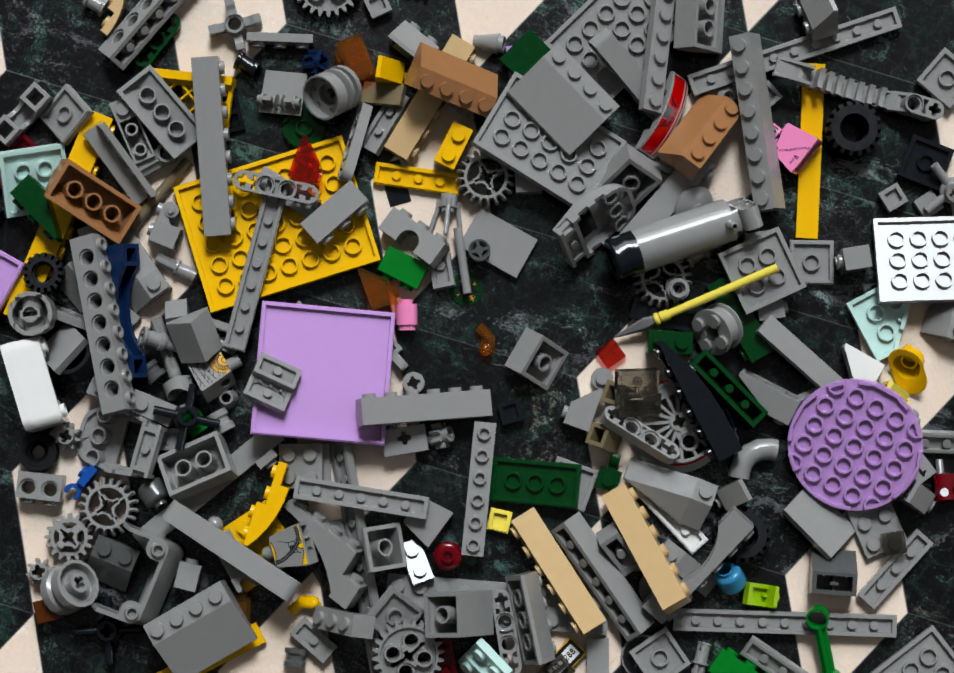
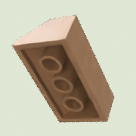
[403,42,498,118]
[656,94,740,181]
[43,158,142,244]

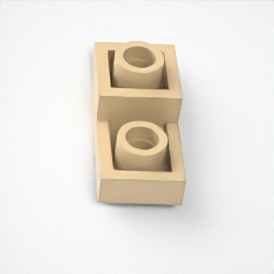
[101,0,127,37]

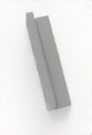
[82,121,157,204]

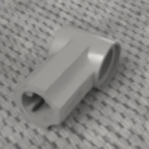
[133,145,178,177]

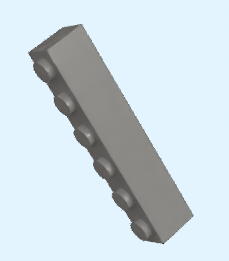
[620,158,715,234]
[355,385,493,427]
[551,512,655,642]

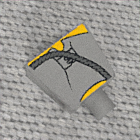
[262,520,319,568]

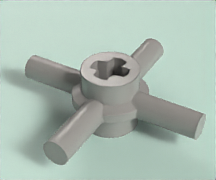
[923,162,954,214]

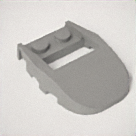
[552,184,636,268]
[77,407,168,478]

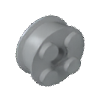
[692,303,743,356]

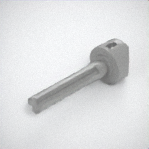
[150,316,194,402]

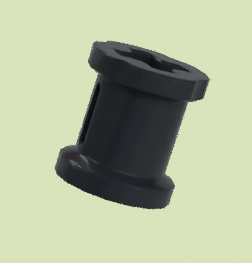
[233,51,262,79]

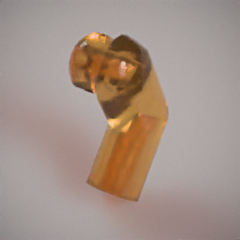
[475,323,496,356]

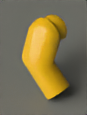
[287,595,322,616]

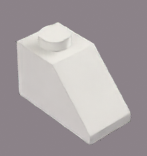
[841,343,885,382]

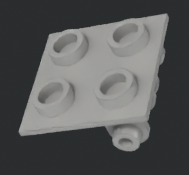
[256,70,308,116]

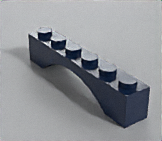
[106,244,147,378]

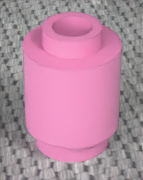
[395,299,418,330]

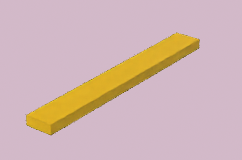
[795,63,825,240]

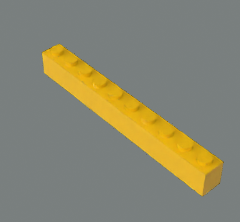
[3,111,117,315]

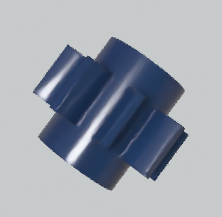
[302,48,329,75]

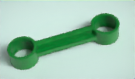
[806,605,840,673]

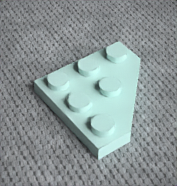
[0,143,66,218]
[845,287,911,361]

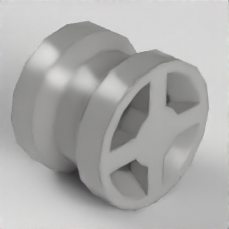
[403,372,425,393]

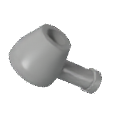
[196,387,239,409]

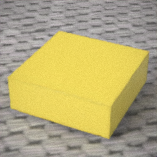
[486,507,513,534]

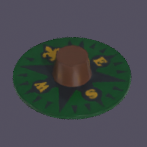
[450,273,483,306]

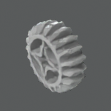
[456,150,515,208]
[632,259,692,309]
[78,477,139,537]

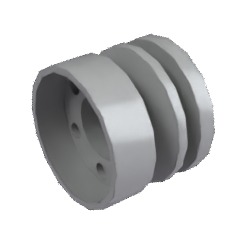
[303,65,362,120]

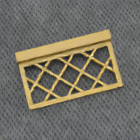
[154,68,237,128]

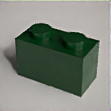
[646,330,693,356]

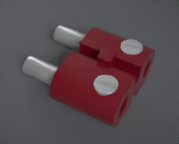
[933,459,954,503]

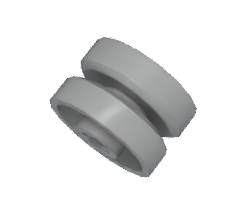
[40,560,99,615]

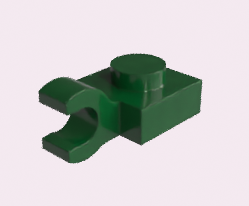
[594,453,622,491]

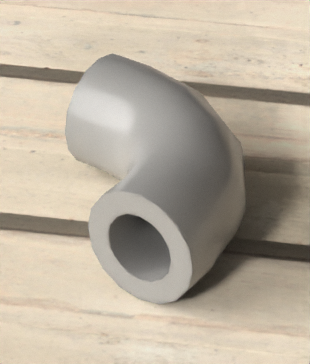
[727,438,779,480]

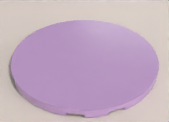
[787,378,923,511]

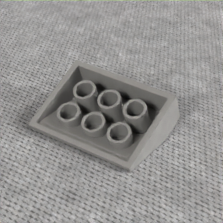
[507,43,620,157]
[143,580,258,673]

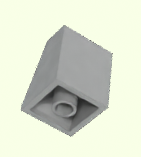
[424,590,494,638]

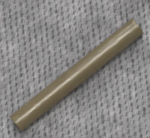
[130,157,193,231]

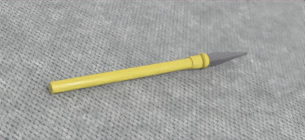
[615,264,779,338]

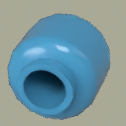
[714,562,747,595]

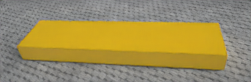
[373,162,463,197]

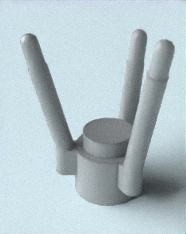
[428,193,463,235]

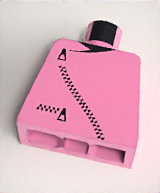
[773,123,823,176]

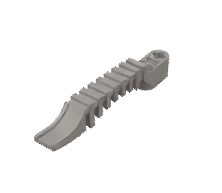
[772,56,944,122]

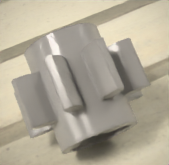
[427,422,455,450]
[54,423,82,450]
[26,558,55,584]

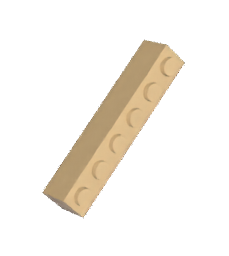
[384,34,477,162]
[601,483,691,615]
[510,507,606,637]

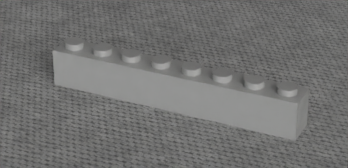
[729,32,786,212]
[191,56,237,237]

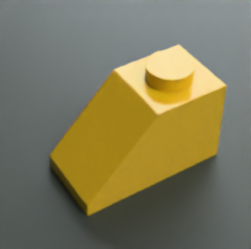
[375,55,409,84]

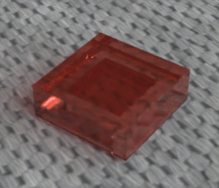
[595,339,626,369]

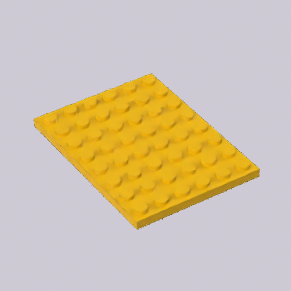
[173,135,381,314]

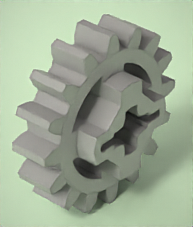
[45,513,95,561]

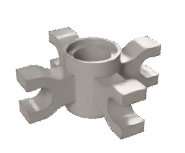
[208,0,263,53]

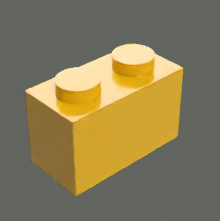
[434,121,473,173]

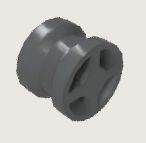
[468,239,490,263]
[146,358,167,386]
[283,647,307,668]

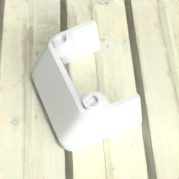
[0,336,70,432]

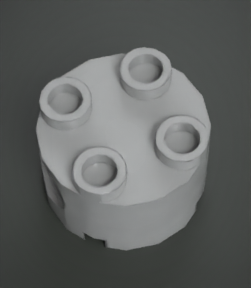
[8,291,57,336]

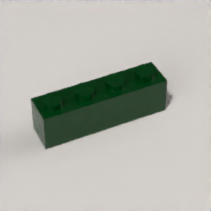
[704,275,775,364]
[688,349,768,430]

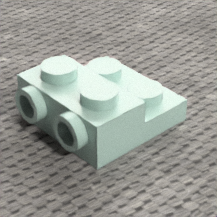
[457,637,512,673]

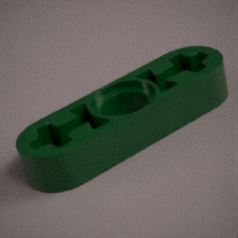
[134,13,181,69]

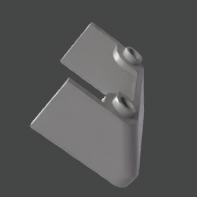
[90,522,184,626]

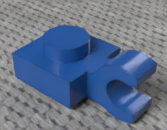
[64,465,101,500]

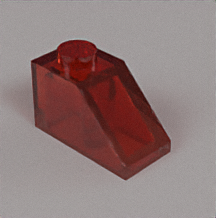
[287,134,324,186]

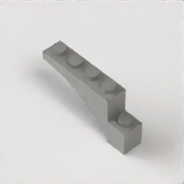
[284,498,368,610]

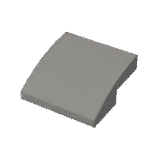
[241,352,302,414]

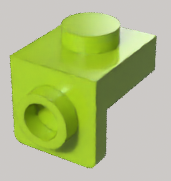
[742,582,780,609]

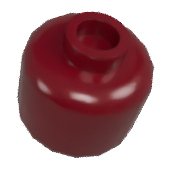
[434,541,462,571]

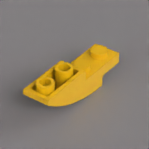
[241,461,290,546]

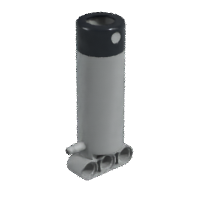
[604,197,763,281]

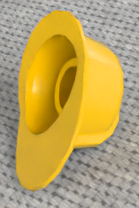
[888,344,927,394]

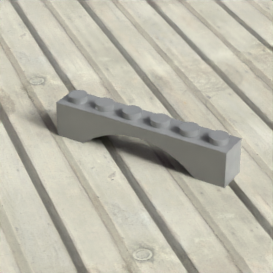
[642,505,754,624]

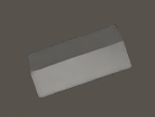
[116,65,197,160]

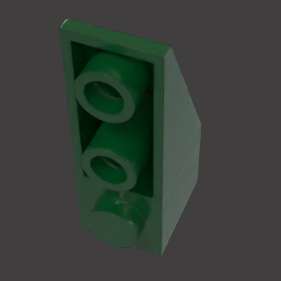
[10,174,63,243]

